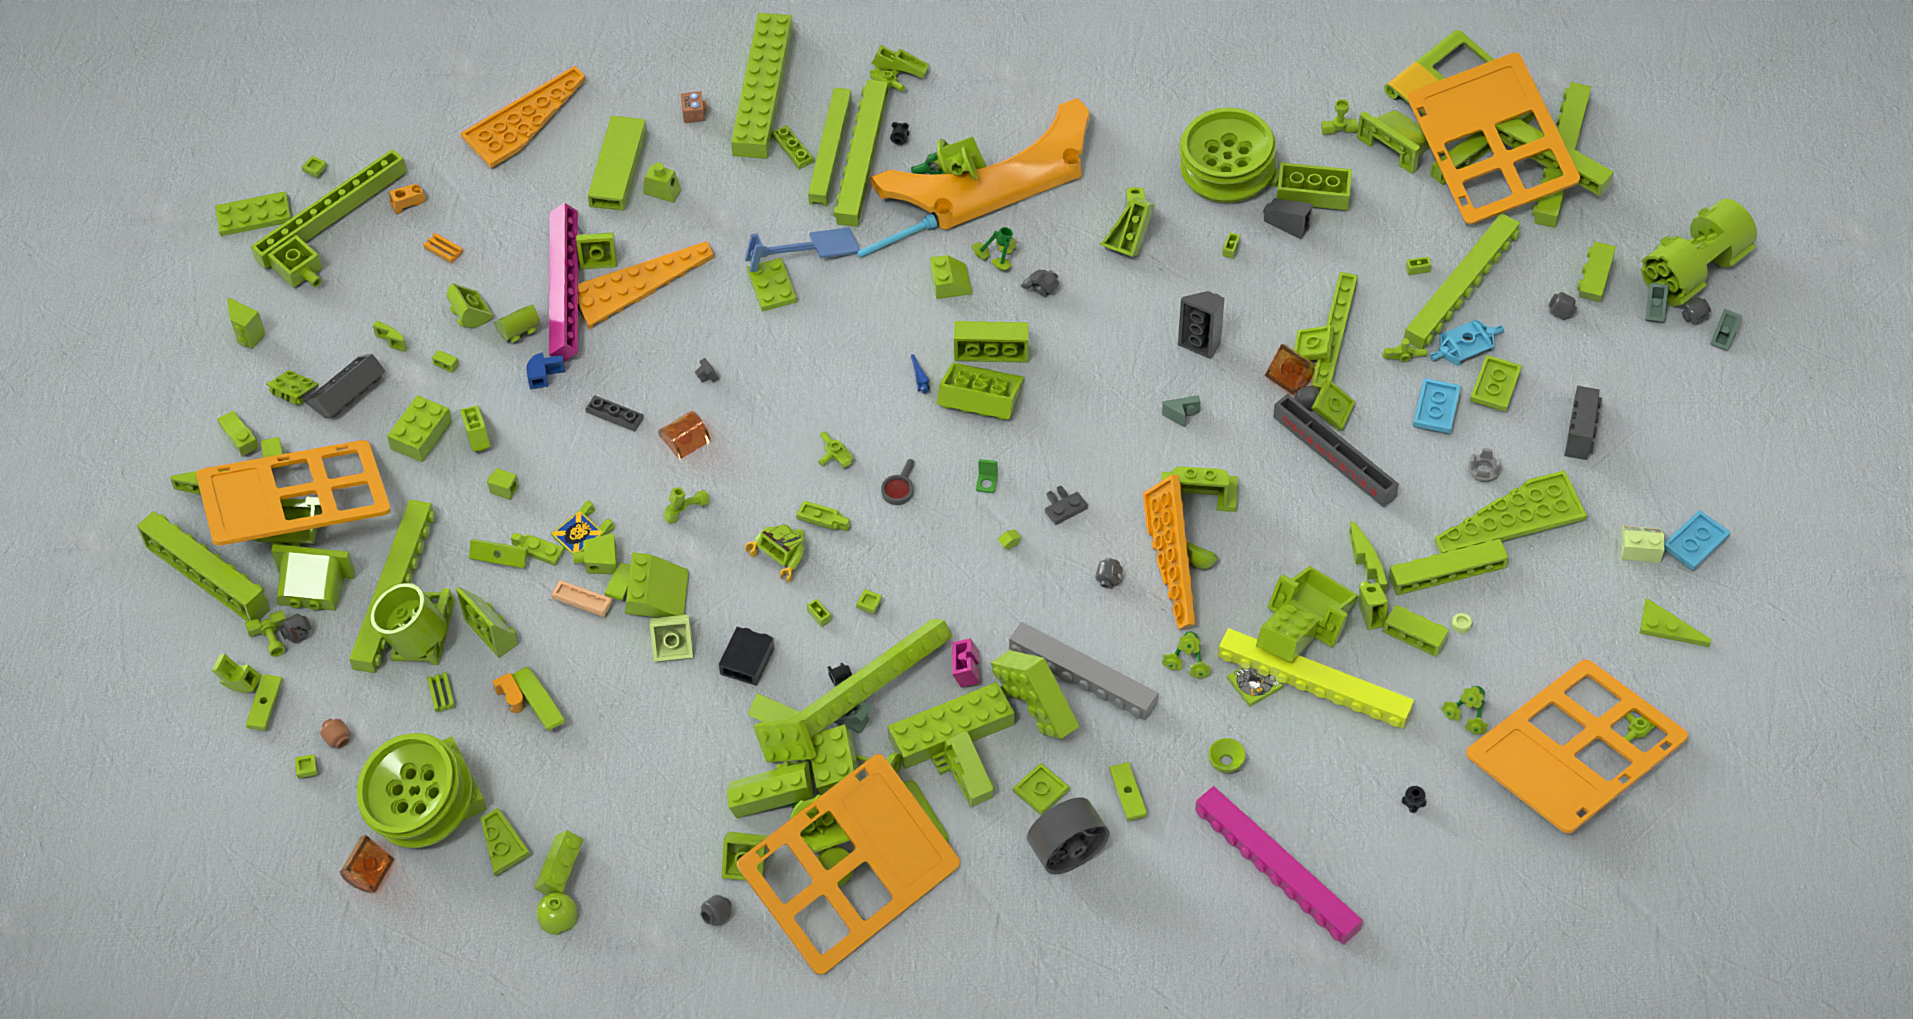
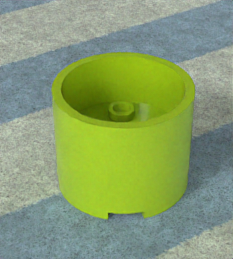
[371,583,447,659]

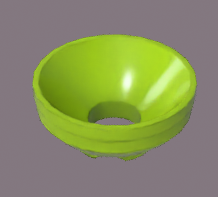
[1208,738,1246,773]

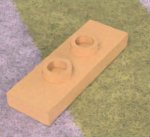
[551,580,613,617]

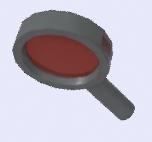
[881,459,915,505]

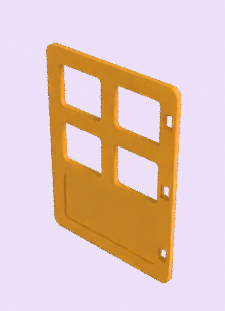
[1408,52,1580,225]
[196,440,391,546]
[1466,659,1688,833]
[737,754,960,975]

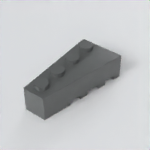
[1564,385,1602,460]

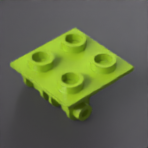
[266,370,319,406]

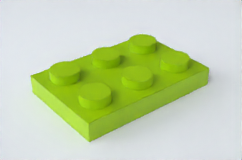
[747,258,797,312]
[1470,355,1522,412]
[753,719,817,763]

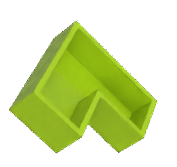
[990,650,1080,739]

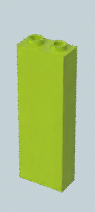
[588,115,647,211]

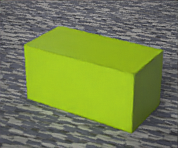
[1222,232,1240,259]
[1405,256,1432,275]
[432,350,459,373]
[807,598,831,627]

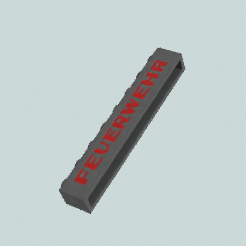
[1273,394,1399,507]

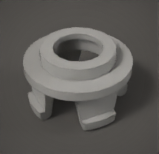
[1468,448,1501,481]

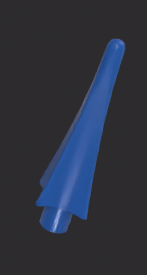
[911,354,930,394]

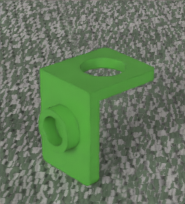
[976,459,998,493]

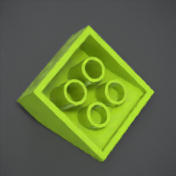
[625,552,688,618]
[456,587,518,658]

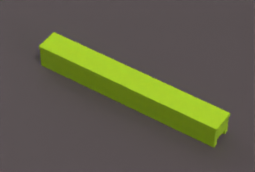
[808,87,852,206]
[1430,112,1535,185]

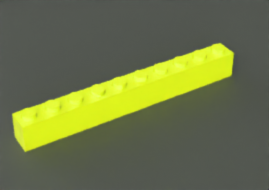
[1218,628,1414,729]

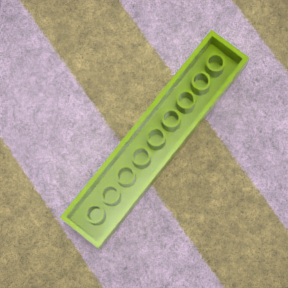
[731,12,793,159]

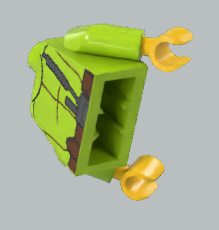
[745,524,805,583]

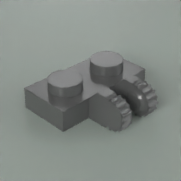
[1045,486,1088,526]

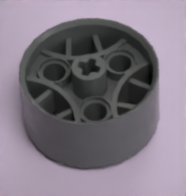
[1027,797,1110,874]

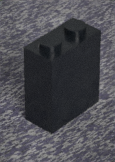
[719,626,775,686]

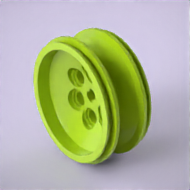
[1179,108,1276,203]
[357,733,472,848]

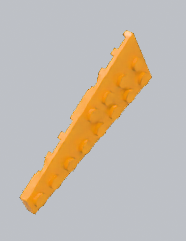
[578,241,714,329]

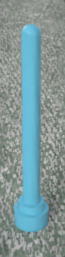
[857,214,937,257]

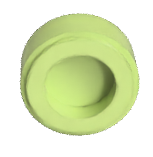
[1452,613,1472,633]

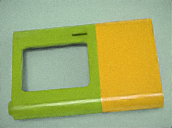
[1384,30,1495,116]

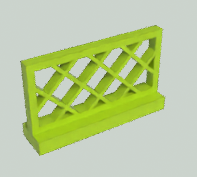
[390,588,455,665]

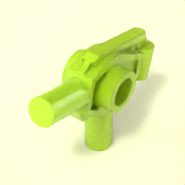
[870,67,905,92]
[1382,338,1427,362]
[818,431,853,468]
[1623,712,1656,742]

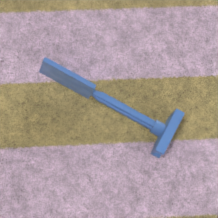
[745,227,860,272]

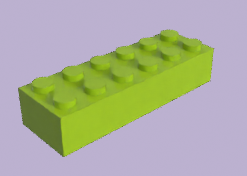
[888,682,1014,769]

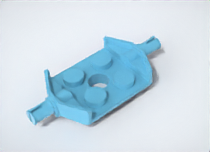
[1429,320,1504,366]

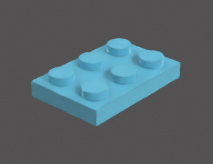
[1413,378,1461,434]
[1664,510,1731,571]

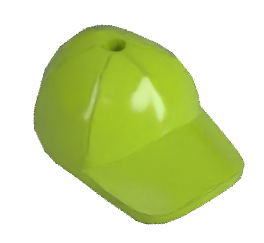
[1187,541,1218,569]

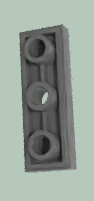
[585,395,644,432]

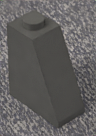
[1263,198,1313,239]

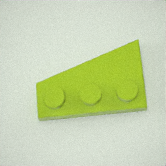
[480,808,530,876]

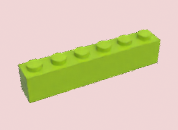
[1388,539,1509,596]

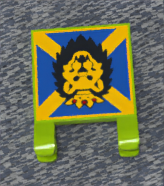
[551,500,615,555]

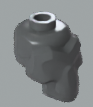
[1020,269,1060,297]

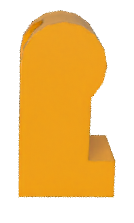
[389,184,426,214]
[492,672,525,713]

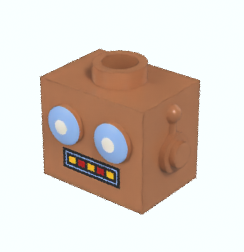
[681,91,707,123]

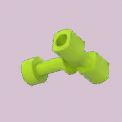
[1321,99,1358,135]
[663,487,709,524]
[245,610,286,657]

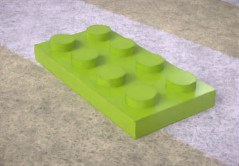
[215,191,291,236]

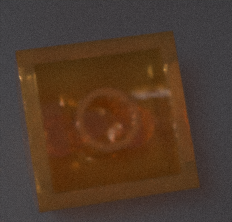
[1264,344,1316,395]
[658,411,711,460]
[340,835,395,893]

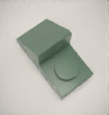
[1645,283,1669,322]
[1710,309,1742,350]
[1162,395,1201,427]
[834,702,871,733]

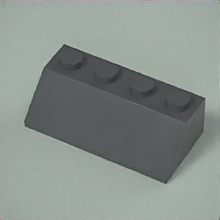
[1178,291,1225,359]
[305,354,385,418]

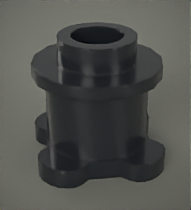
[890,122,910,145]
[827,663,852,687]
[1402,786,1426,813]

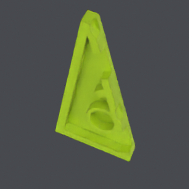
[1640,598,1711,647]

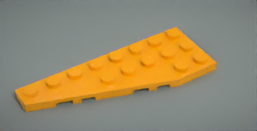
[460,66,586,168]
[1143,475,1195,630]

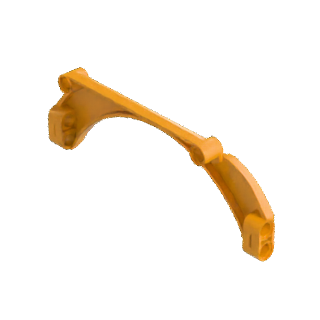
[870,98,1091,229]

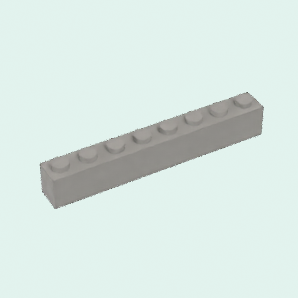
[1009,622,1158,720]

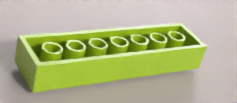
[137,511,270,622]

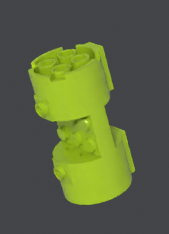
[1640,198,1757,307]

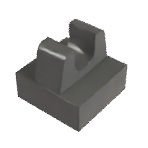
[695,358,719,383]

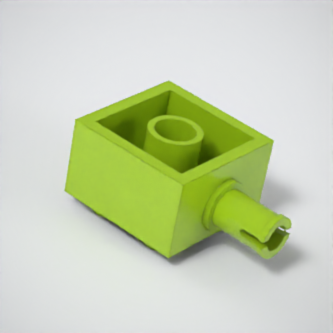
[267,235,322,288]

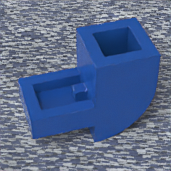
[526,352,565,390]

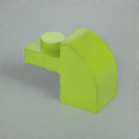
[211,654,261,693]

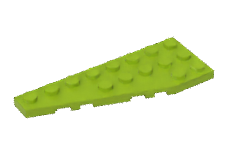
[1434,470,1587,554]

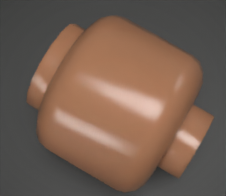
[320,718,351,749]

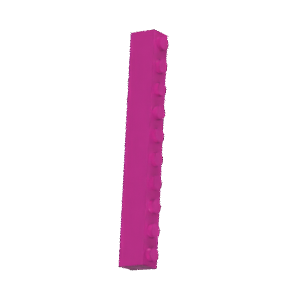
[549,203,578,362]
[1195,786,1363,945]

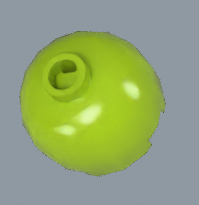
[536,892,578,935]

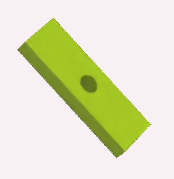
[772,125,814,169]
[469,538,528,568]
[245,674,283,731]
[1109,762,1147,822]

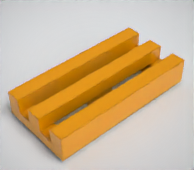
[423,233,463,264]

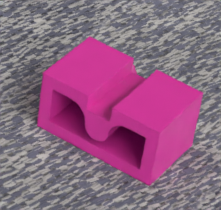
[952,638,979,687]

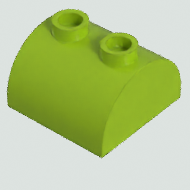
[576,232,617,269]
[446,283,493,328]
[493,304,540,343]

